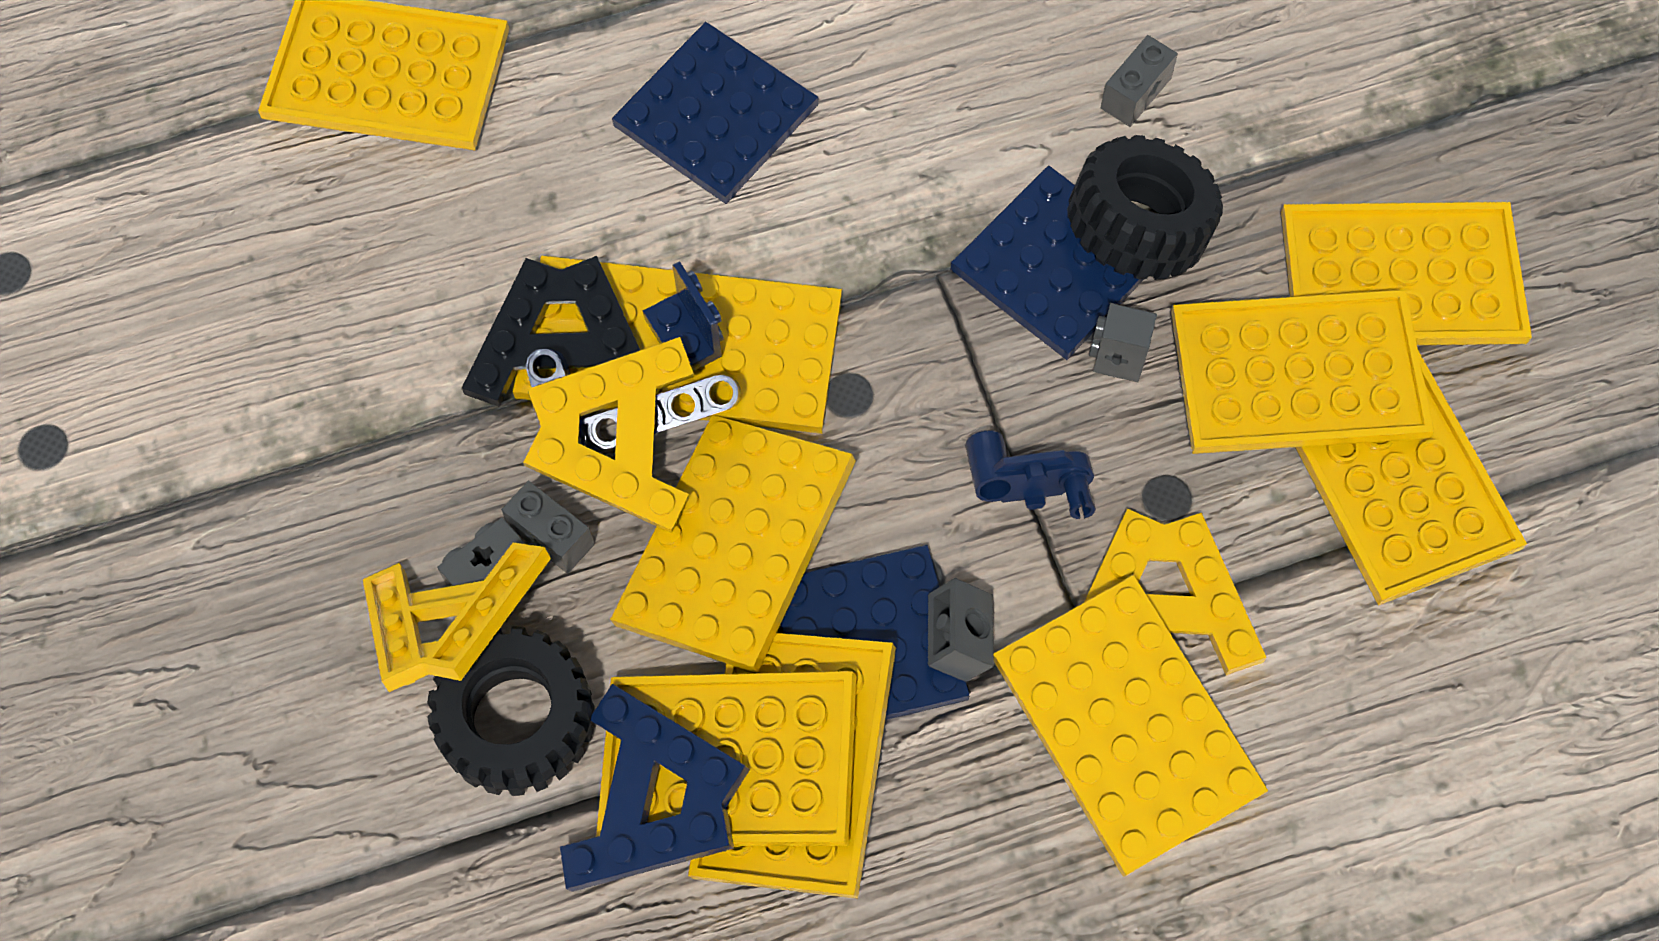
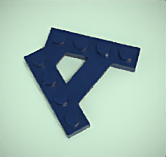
[560,684,750,892]

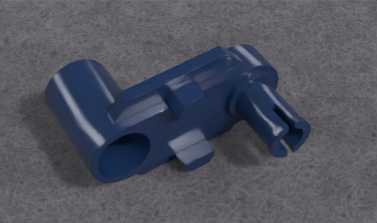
[965,431,1096,519]

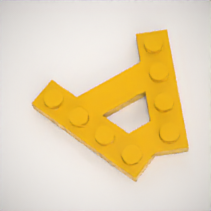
[523,337,694,533]
[1084,509,1267,675]
[363,542,551,692]

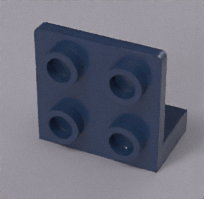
[643,261,724,371]

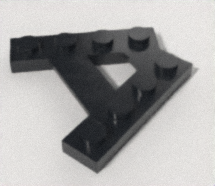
[461,256,640,407]

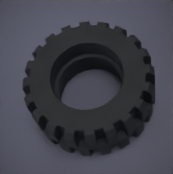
[1067,135,1223,280]
[427,626,595,796]

